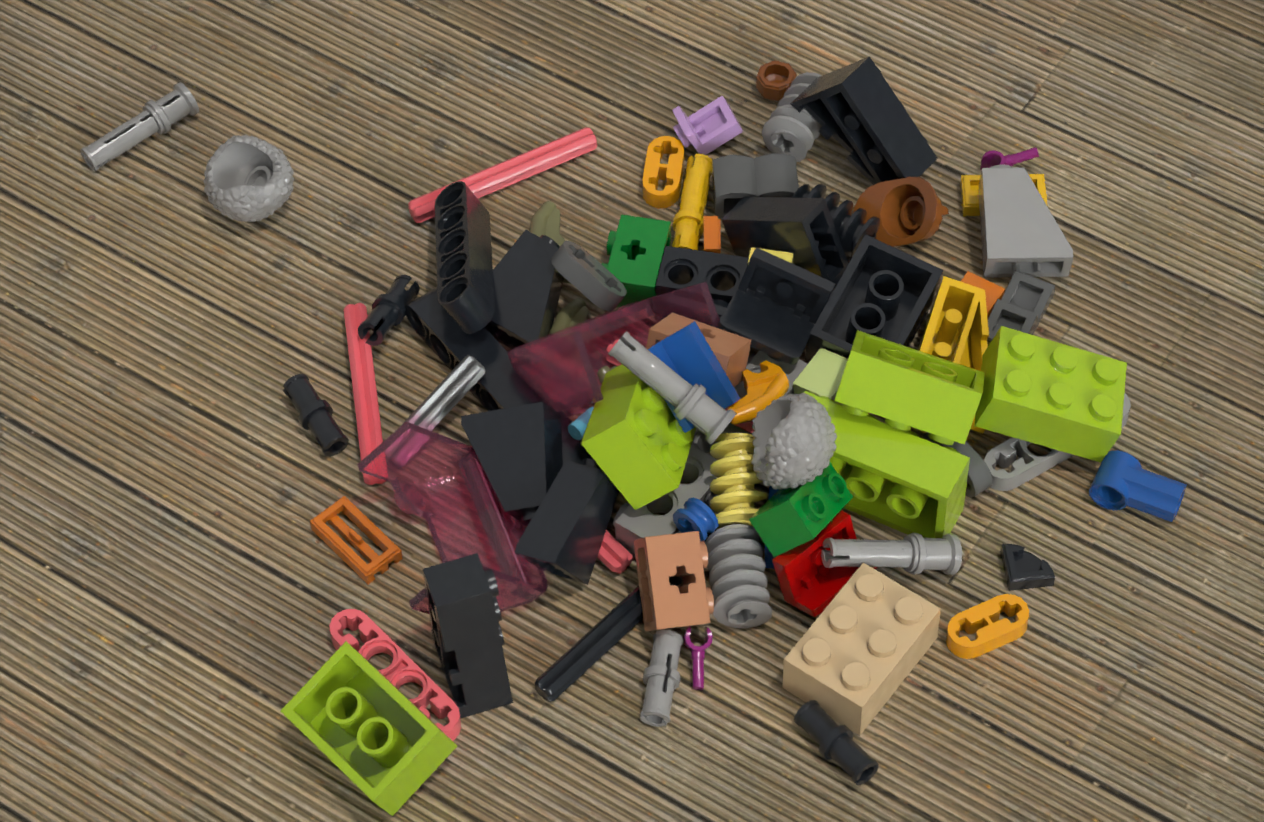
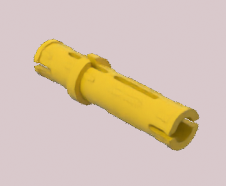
[672,154,712,250]

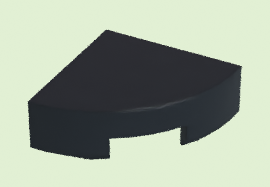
[1000,544,1055,591]

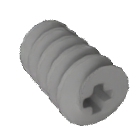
[762,72,823,162]
[705,523,772,628]

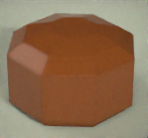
[756,60,797,101]

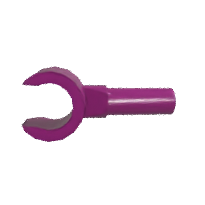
[980,147,1039,170]
[683,626,713,690]

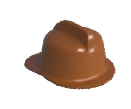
[853,177,949,247]

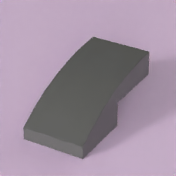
[987,270,1055,342]

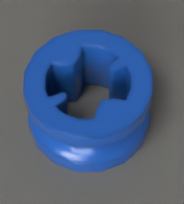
[673,497,719,541]

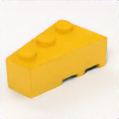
[918,276,989,434]

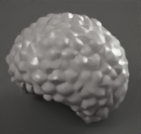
[204,135,294,222]
[751,393,837,490]

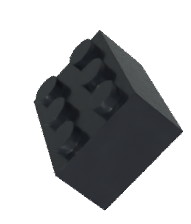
[804,235,944,361]

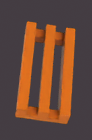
[310,496,403,585]

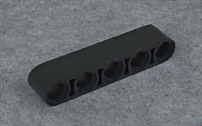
[435,181,495,334]

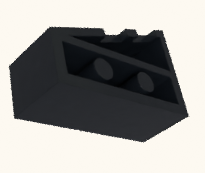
[790,56,938,185]
[423,553,513,719]

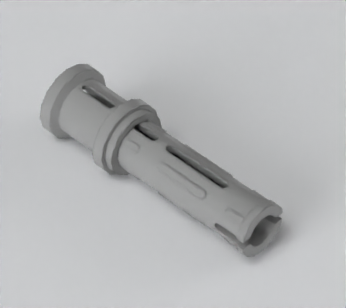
[80,82,199,172]
[608,331,736,445]
[821,533,962,575]

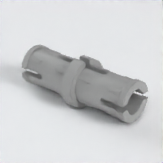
[640,630,683,727]

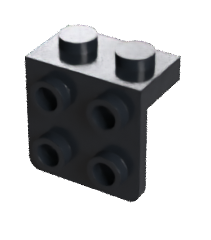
[717,247,836,365]

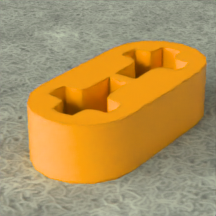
[642,136,684,209]
[946,594,1029,659]

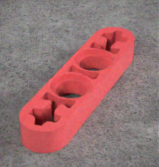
[329,609,461,741]

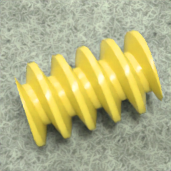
[710,433,767,529]

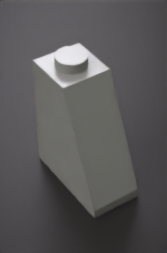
[978,164,1073,278]

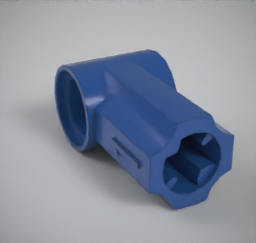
[1089,450,1187,522]

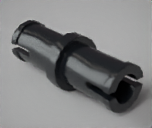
[358,275,420,346]
[283,374,349,457]
[794,700,879,785]

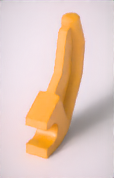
[728,360,789,424]

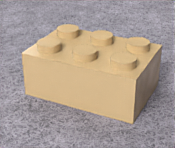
[783,563,941,736]

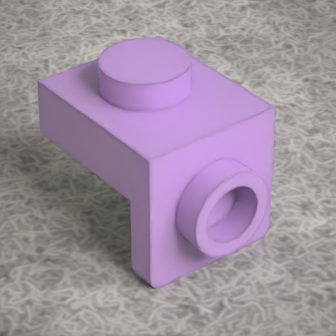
[672,95,744,155]

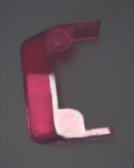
[507,282,719,417]
[357,421,548,614]

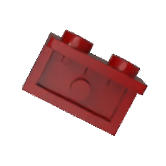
[772,510,878,617]

